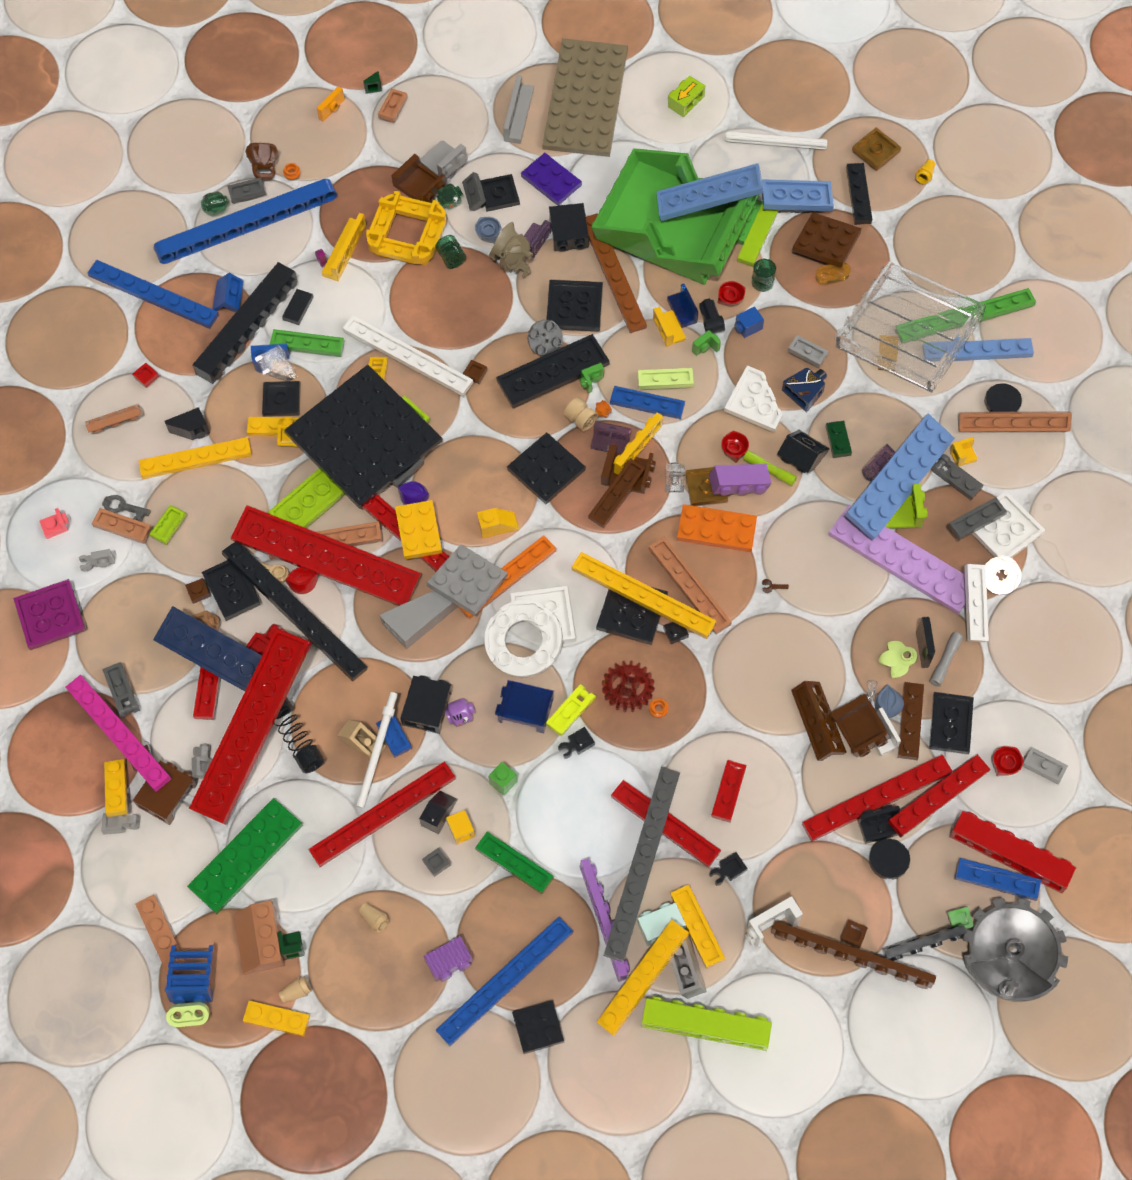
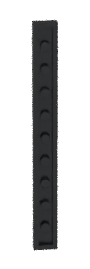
[222,541,367,682]

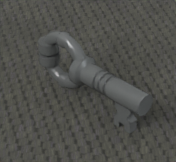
[102,495,150,522]

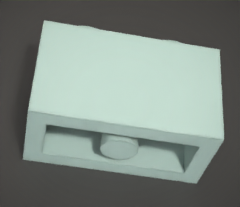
[637,903,686,946]

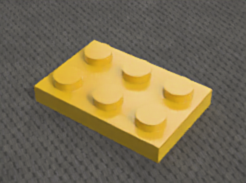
[395,500,442,560]

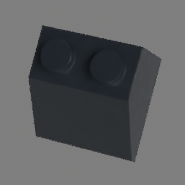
[777,429,830,473]

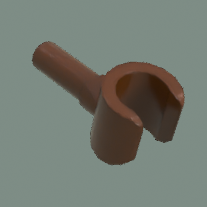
[762,579,789,594]

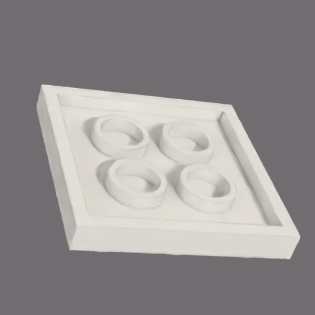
[972,491,1045,559]

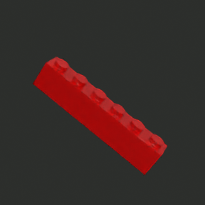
[950,811,1076,894]

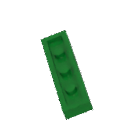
[475,832,554,894]

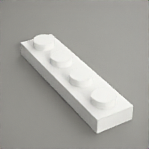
[964,564,989,642]

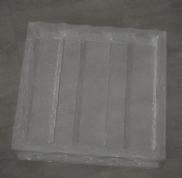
[835,261,986,393]

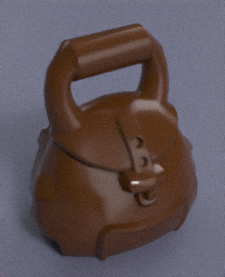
[245,143,278,180]

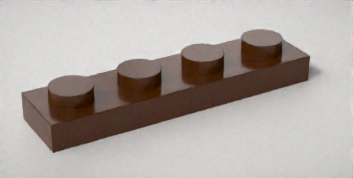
[588,458,646,528]
[897,682,924,760]

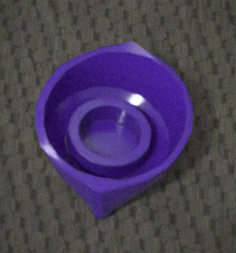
[398,481,429,505]

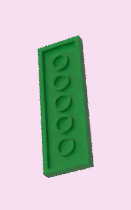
[187,798,303,914]

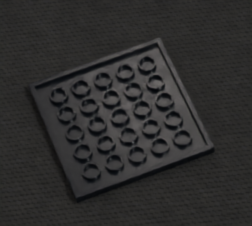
[284,364,443,509]

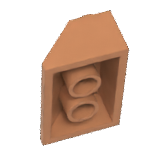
[234,900,285,975]

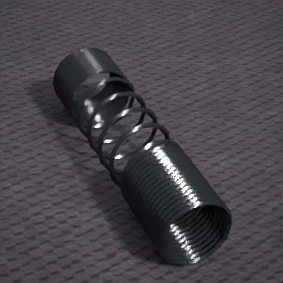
[274,697,325,773]

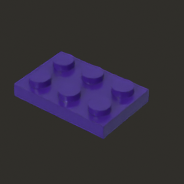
[521,152,582,206]

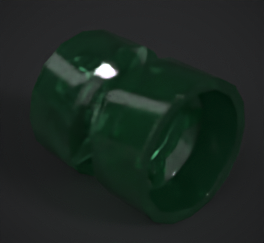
[435,235,466,269]
[751,258,776,292]

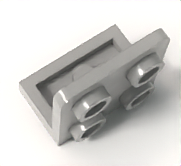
[420,141,467,178]

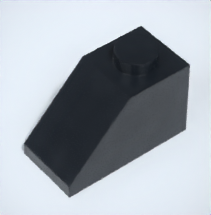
[164,407,210,440]
[419,791,458,834]

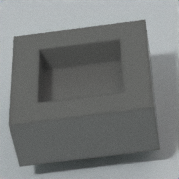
[422,847,451,877]

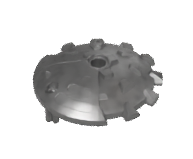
[963,898,1068,1002]

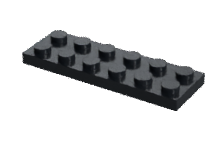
[496,334,610,408]

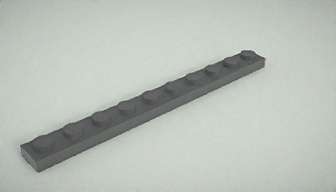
[603,767,680,962]

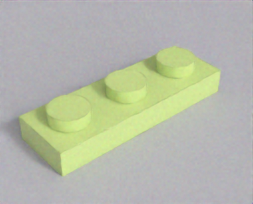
[638,368,694,390]

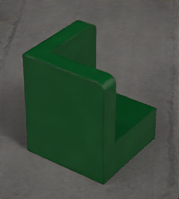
[277,931,304,960]

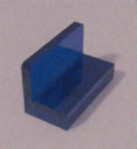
[667,284,698,328]

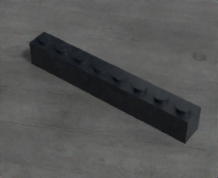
[192,262,298,384]

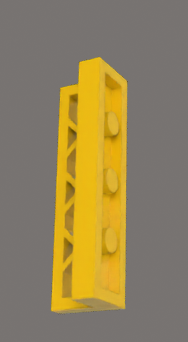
[322,213,366,282]

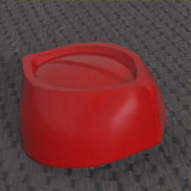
[717,281,745,306]
[721,431,749,463]
[286,567,318,594]
[993,746,1023,777]

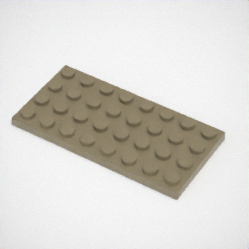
[542,38,628,157]

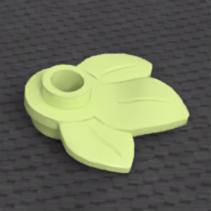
[878,641,918,678]

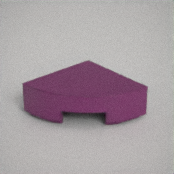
[315,249,327,267]

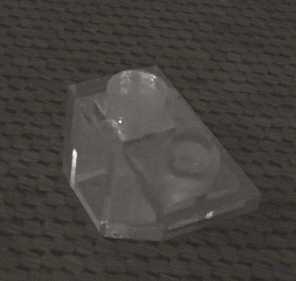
[255,345,297,381]

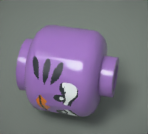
[445,698,476,727]

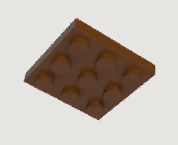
[792,212,862,268]

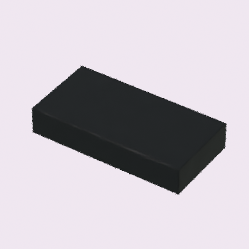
[282,289,314,325]

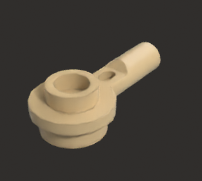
[259,561,289,583]

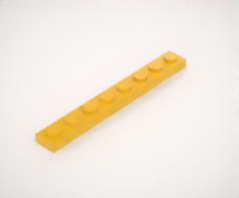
[572,552,716,639]

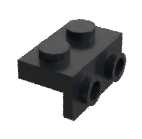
[858,805,900,844]

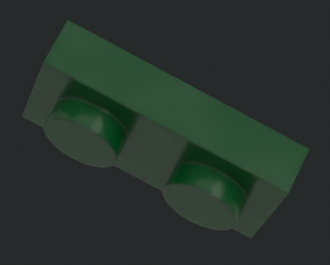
[825,420,852,458]

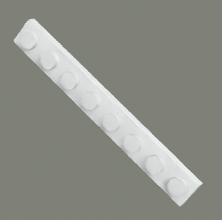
[343,315,473,397]

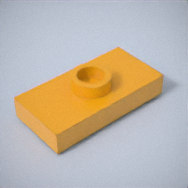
[317,86,345,122]

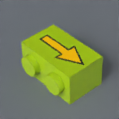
[668,75,706,117]

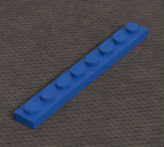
[87,260,219,329]

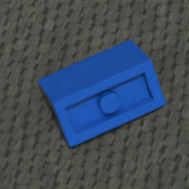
[212,272,244,312]

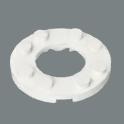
[484,600,562,678]

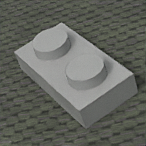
[788,335,829,368]
[1023,747,1068,785]

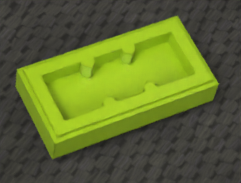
[149,505,187,545]

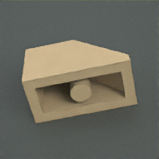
[337,720,386,759]

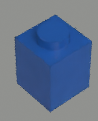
[734,306,764,338]

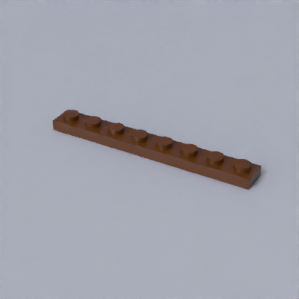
[771,921,936,989]

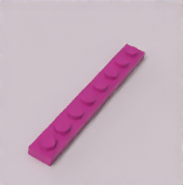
[65,674,171,792]

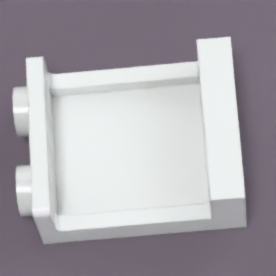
[745,896,803,948]

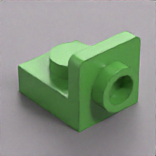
[692,330,721,356]
[579,363,604,393]

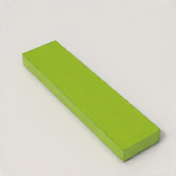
[737,204,778,267]

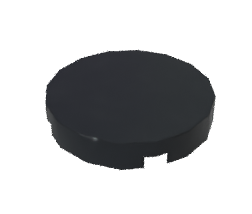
[984,383,1022,412]
[869,839,911,880]

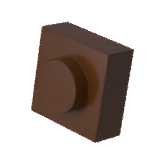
[463,360,487,384]
[185,578,211,604]
[841,919,868,948]

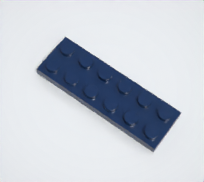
[153,606,262,691]

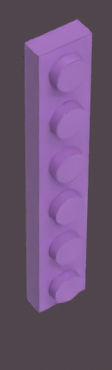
[579,858,630,982]

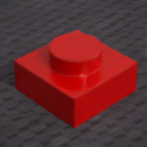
[132,363,159,388]

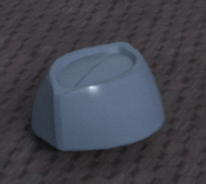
[475,217,501,244]
[874,684,904,718]

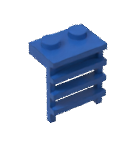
[165,945,214,1004]

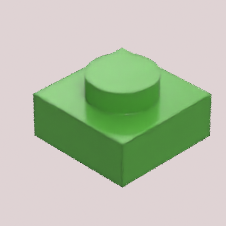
[947,906,974,929]

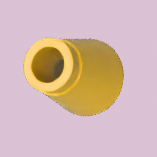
[916,159,936,184]

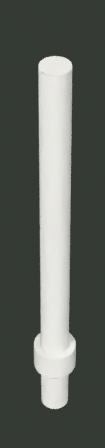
[356,692,398,808]

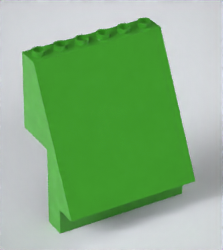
[591,148,759,285]

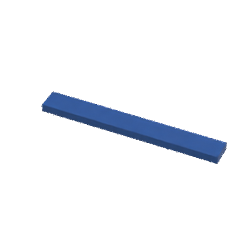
[436,917,573,1046]

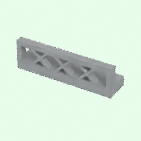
[503,75,534,144]

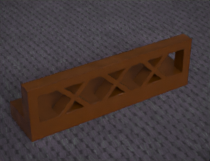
[791,681,847,761]

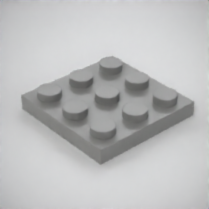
[427,544,508,616]

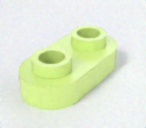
[166,1002,210,1027]

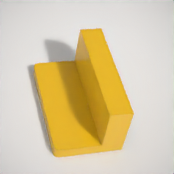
[653,307,686,347]

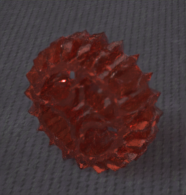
[602,660,655,713]

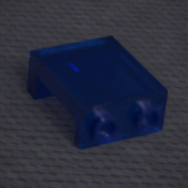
[495,680,554,734]

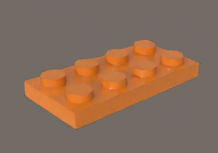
[677,504,757,552]

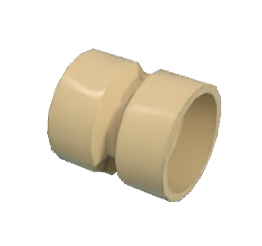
[564,397,598,432]

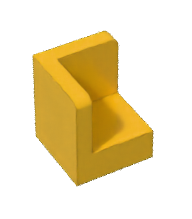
[950,437,977,467]
[446,810,475,845]

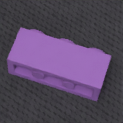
[709,464,772,496]

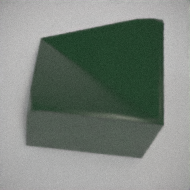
[363,71,382,94]

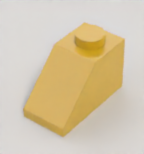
[477,508,519,539]

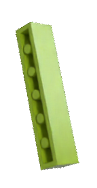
[641,996,772,1051]

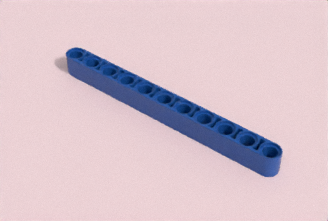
[153,178,337,264]

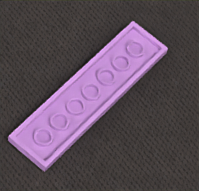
[828,505,966,615]

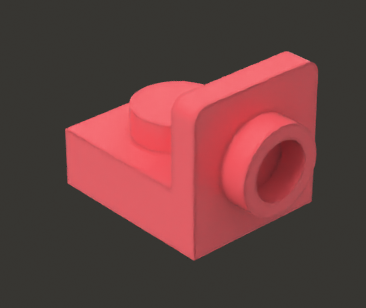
[39,508,69,539]

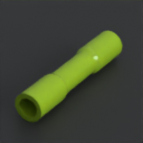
[743,450,797,486]

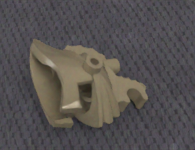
[489,222,533,278]

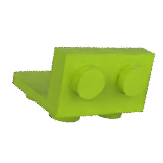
[885,484,927,529]

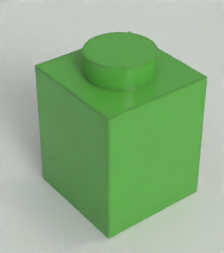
[488,762,518,796]

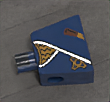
[782,368,827,413]

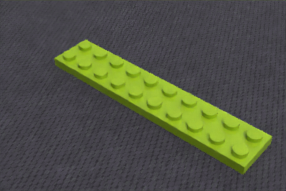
[268,395,430,528]

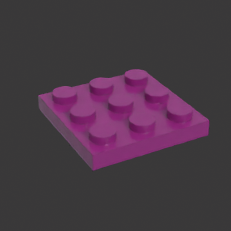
[13,579,86,650]

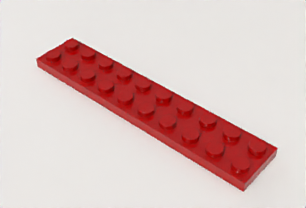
[231,505,421,606]
[189,628,312,825]

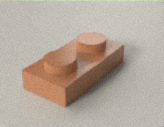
[378,88,408,123]

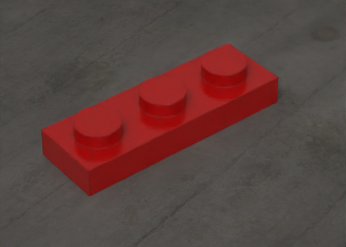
[193,667,220,720]
[711,760,747,823]

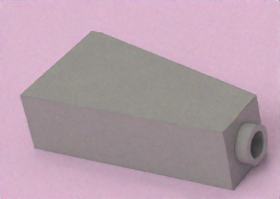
[380,591,457,649]

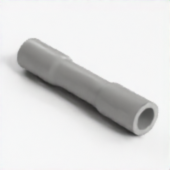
[930,632,963,687]

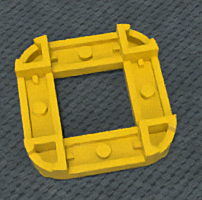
[366,191,447,265]

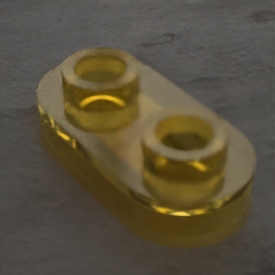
[815,263,851,285]

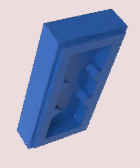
[376,716,412,758]

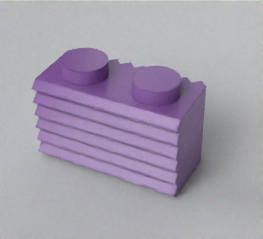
[423,936,473,982]

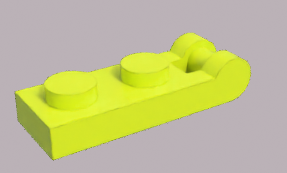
[546,684,596,737]

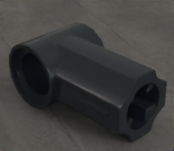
[699,298,725,334]

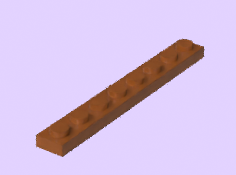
[586,213,647,333]

